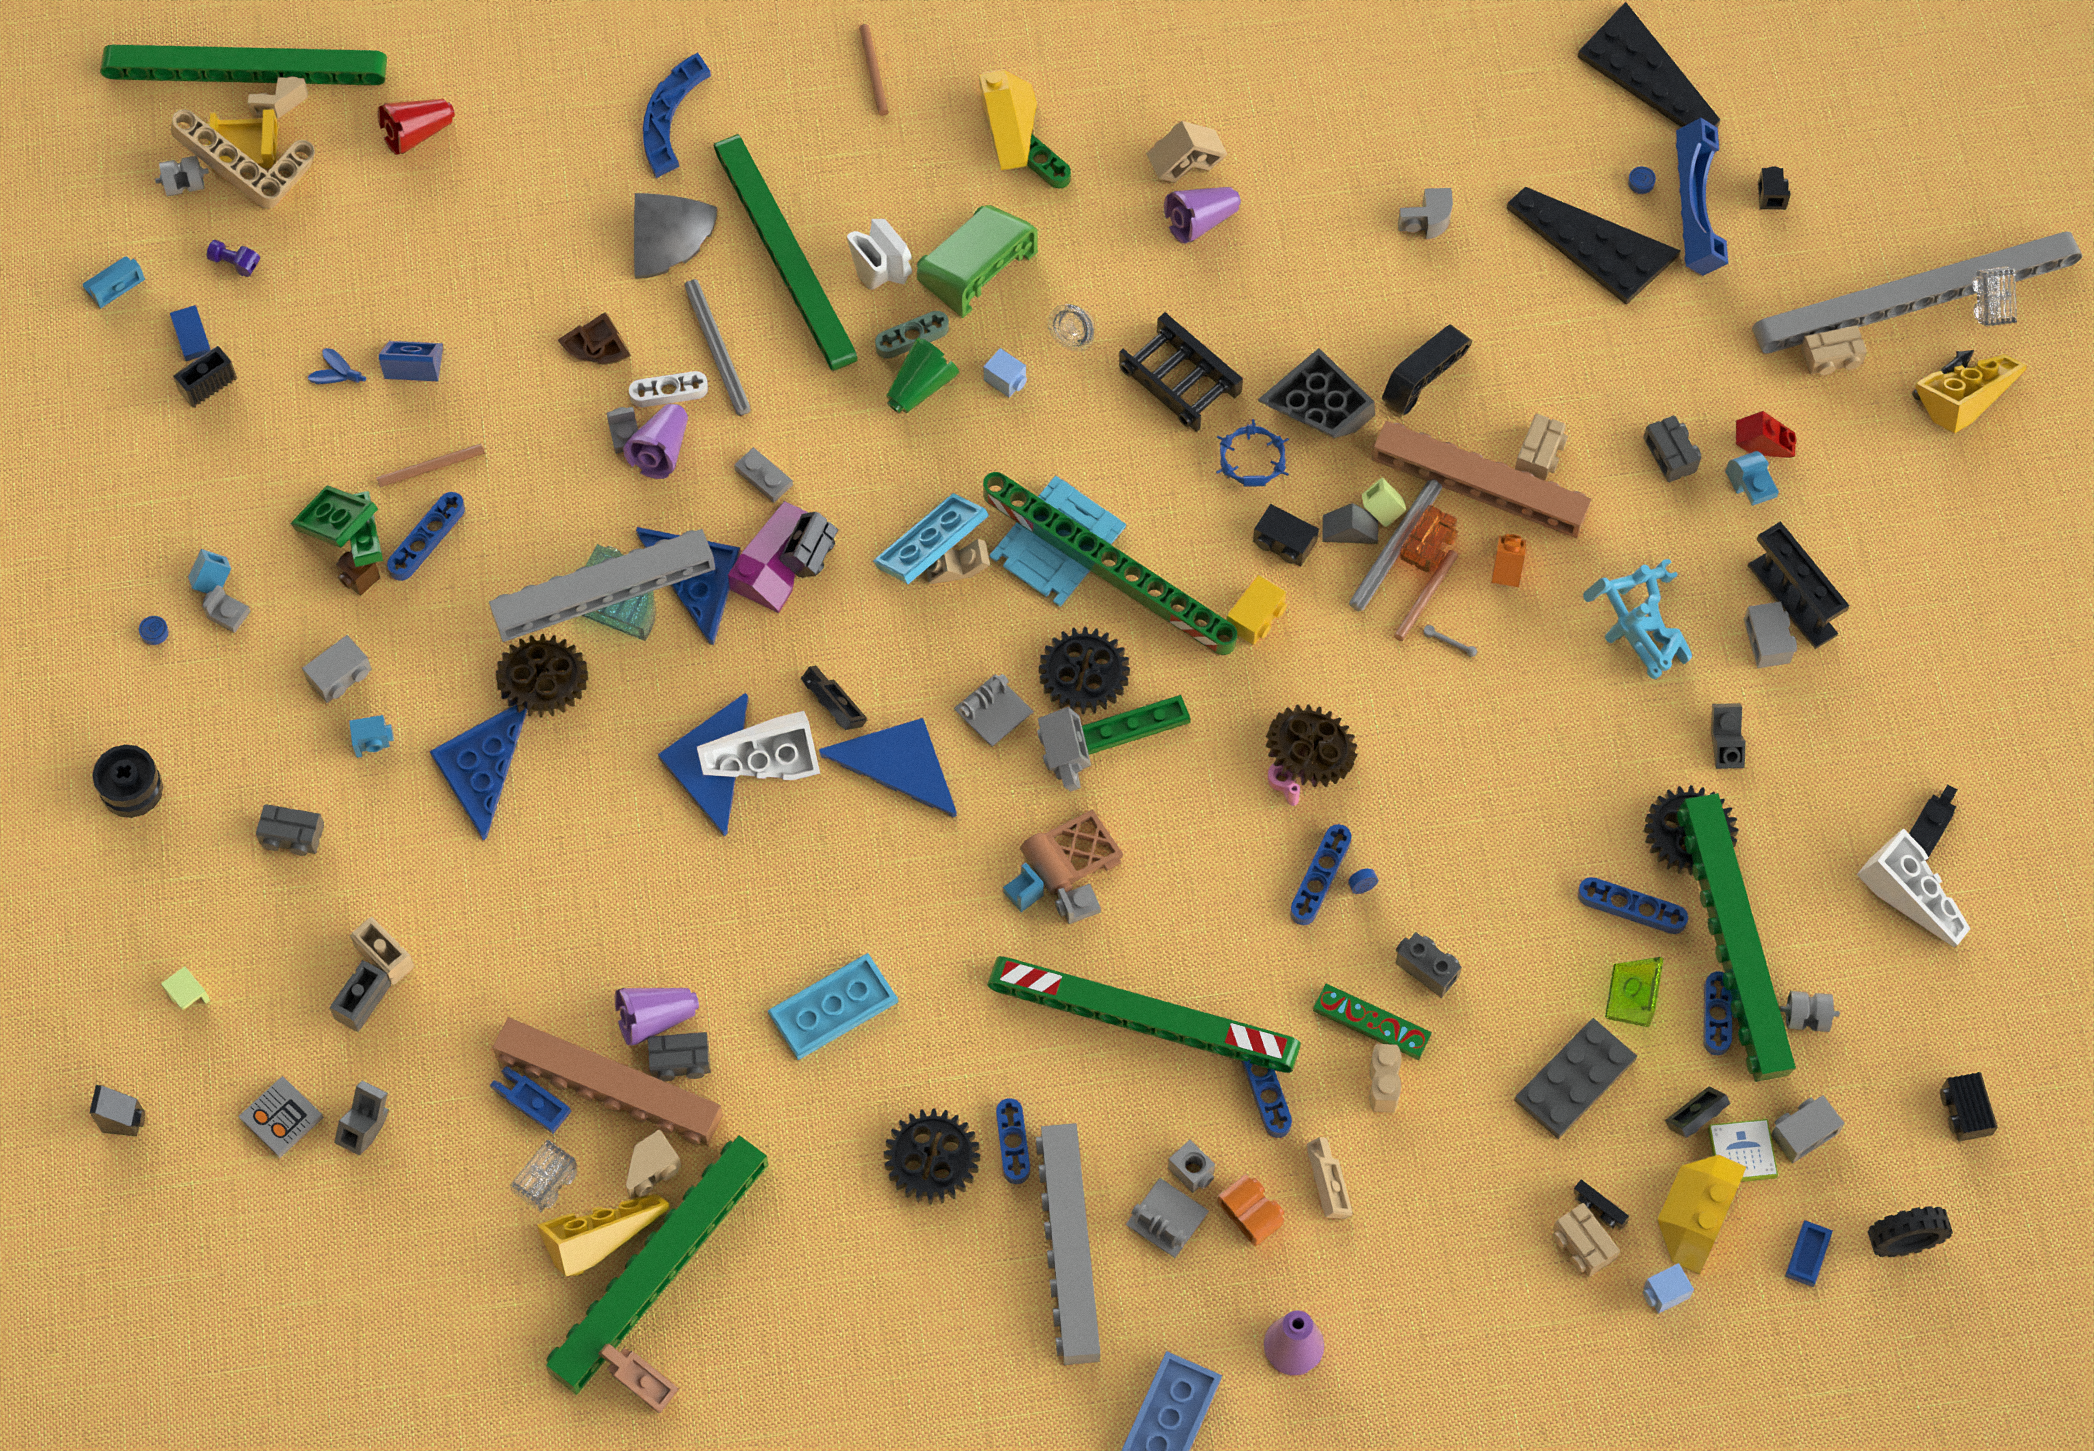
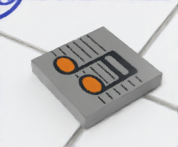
[238,1076,324,1158]

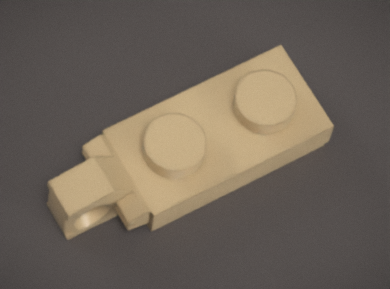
[1307,1137,1353,1219]

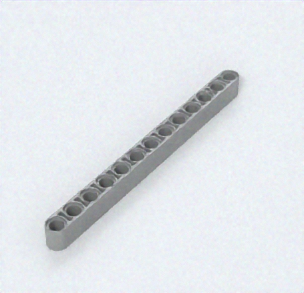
[1752,231,2083,354]

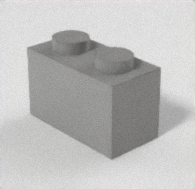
[1744,601,1797,669]
[302,635,372,703]
[1771,1095,1845,1164]

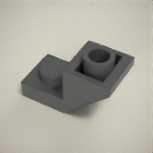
[1711,703,1746,769]

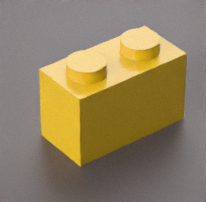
[1226,575,1287,645]

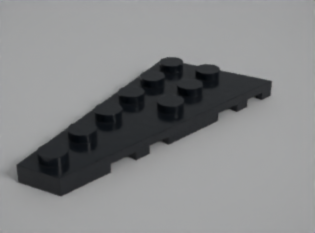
[1578,2,1721,127]

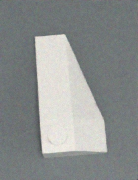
[697,711,820,780]
[1857,829,1970,947]

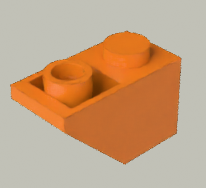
[1491,534,1526,587]

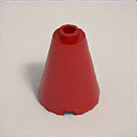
[377,99,455,155]

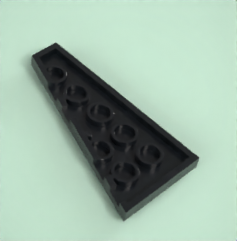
[1507,187,1681,305]

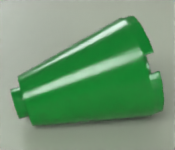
[886,337,959,414]

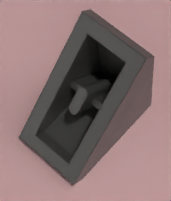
[1322,503,1378,544]

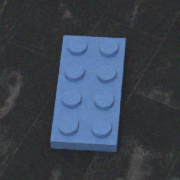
[1122,1351,1222,1451]

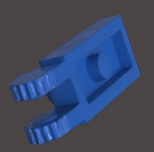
[490,1066,571,1134]

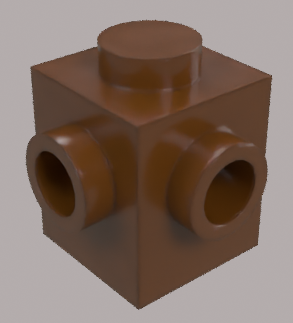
[336,550,380,596]

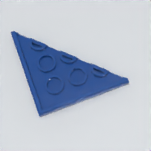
[636,527,741,645]
[658,693,749,836]
[430,704,527,840]
[819,718,957,817]

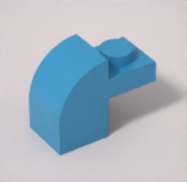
[1725,451,1779,506]

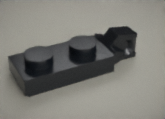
[801,665,867,730]
[1909,784,1958,861]

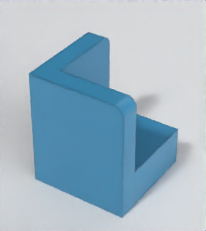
[188,549,231,594]
[1003,862,1044,912]

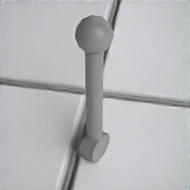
[1424,625,1477,657]

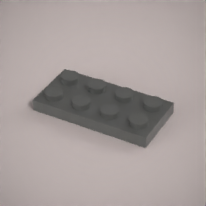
[1514,1018,1637,1139]

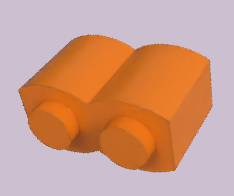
[1217,1174,1284,1247]

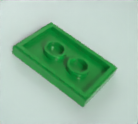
[290,485,378,548]

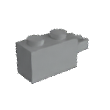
[1037,707,1091,792]

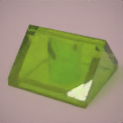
[1605,957,1664,1027]

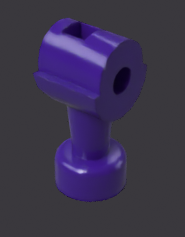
[206,240,260,277]

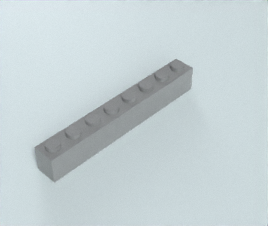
[489,529,715,642]
[1036,1123,1100,1365]

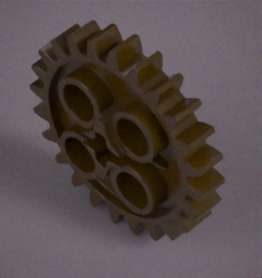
[496,634,588,718]
[1266,704,1357,787]

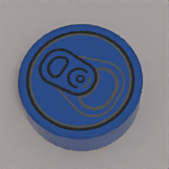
[1628,166,1656,194]
[139,616,169,645]
[1348,868,1379,894]

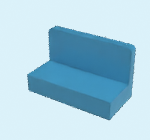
[83,256,145,309]

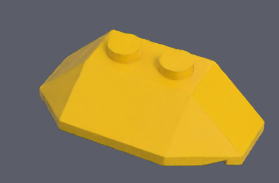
[1657,1155,1746,1275]

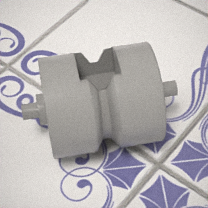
[155,155,209,197]
[1780,991,1840,1032]

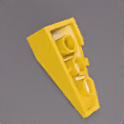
[1915,354,2027,433]
[537,1194,670,1277]

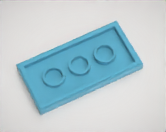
[873,493,989,584]
[768,953,898,1060]

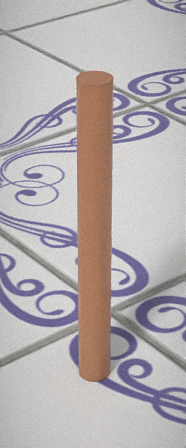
[859,24,889,116]
[376,443,485,487]
[1394,550,1458,641]

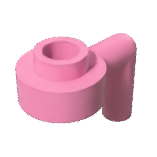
[1268,763,1300,806]

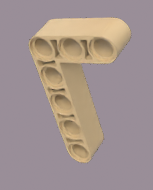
[171,109,315,209]

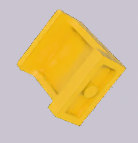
[204,109,278,171]

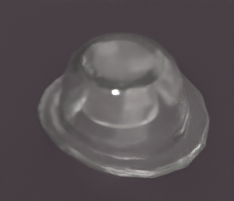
[1047,304,1095,352]

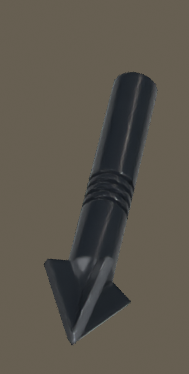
[1912,350,1974,400]

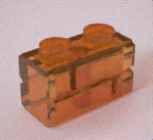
[1400,505,1459,573]

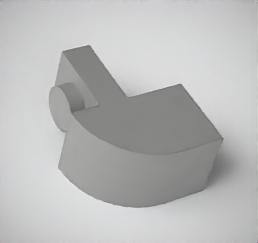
[1398,188,1453,239]

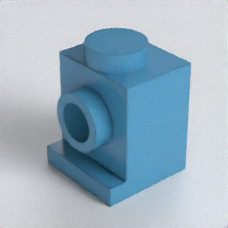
[349,715,394,758]

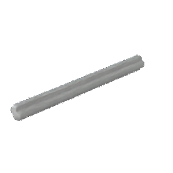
[685,279,751,416]
[1349,479,1442,612]

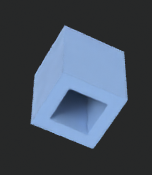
[983,348,1027,398]
[1643,1263,1694,1314]

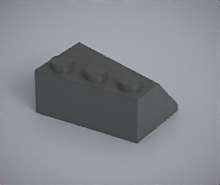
[1258,348,1375,438]

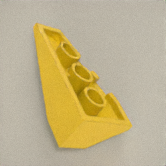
[979,70,1037,170]

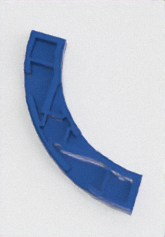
[643,52,711,178]

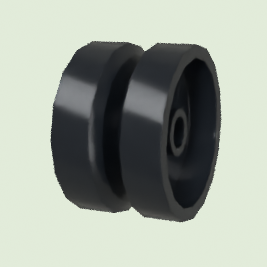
[92,744,164,818]

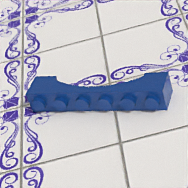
[1676,118,1728,276]

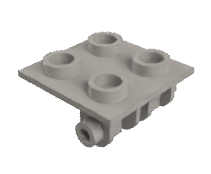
[954,674,1034,747]
[1126,1178,1209,1258]

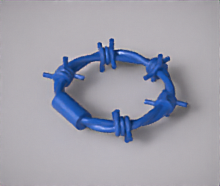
[1216,419,1289,487]

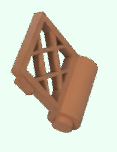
[1020,809,1123,895]

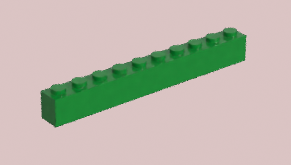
[1677,793,1796,1082]
[546,1135,769,1395]

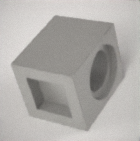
[1168,1140,1215,1193]

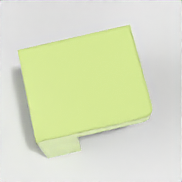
[1362,477,1406,527]
[161,966,210,1010]

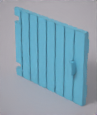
[989,475,1126,607]

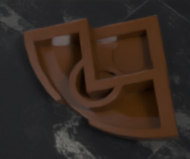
[558,312,631,365]

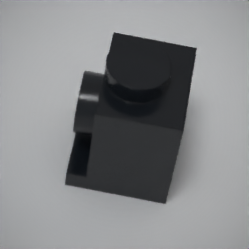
[1758,166,1791,210]

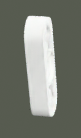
[629,371,708,407]

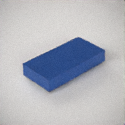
[170,305,211,361]
[1785,1220,1833,1287]

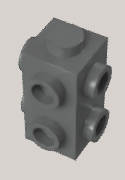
[1396,932,1462,998]

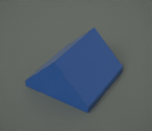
[379,341,443,382]

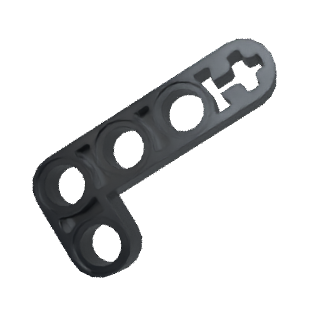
[1382,324,1472,416]

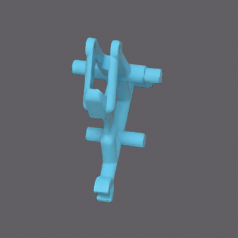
[1583,559,1692,679]

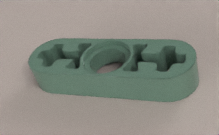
[875,311,949,359]

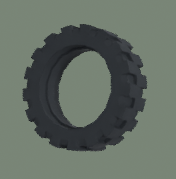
[1868,1206,1953,1257]

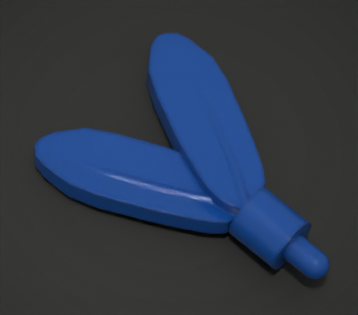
[308,348,366,384]

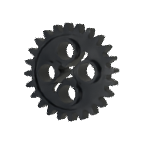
[1039,627,1130,714]
[1644,785,1739,876]
[884,1108,980,1204]

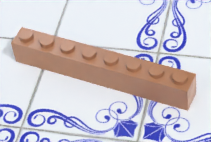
[1372,421,1592,538]
[492,1017,723,1146]

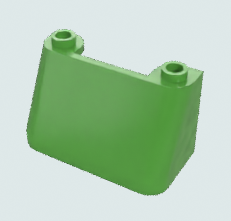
[917,205,1038,318]

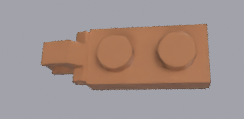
[598,1344,679,1413]

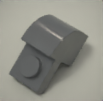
[334,1080,389,1156]

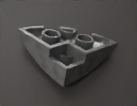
[634,193,717,279]

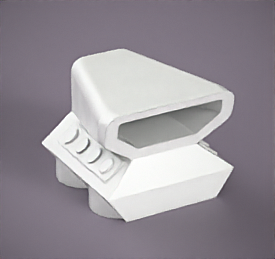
[847,219,912,290]

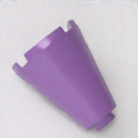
[1164,187,1241,243]
[623,404,688,479]
[614,988,699,1046]
[1264,1310,1324,1376]

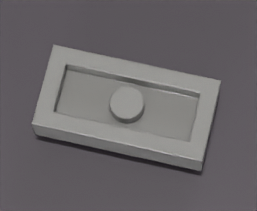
[734,447,793,503]

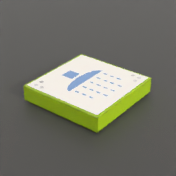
[1708,1119,1778,1182]

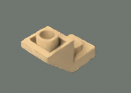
[248,77,308,119]
[926,539,990,584]

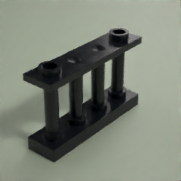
[1119,312,1243,432]
[1748,521,1850,649]

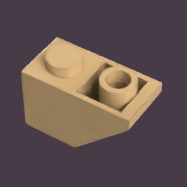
[626,1129,682,1199]

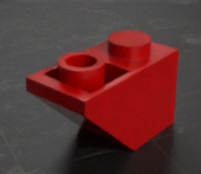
[1736,411,1797,458]

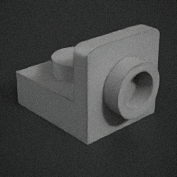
[606,407,638,454]
[202,585,251,633]
[1055,884,1101,924]

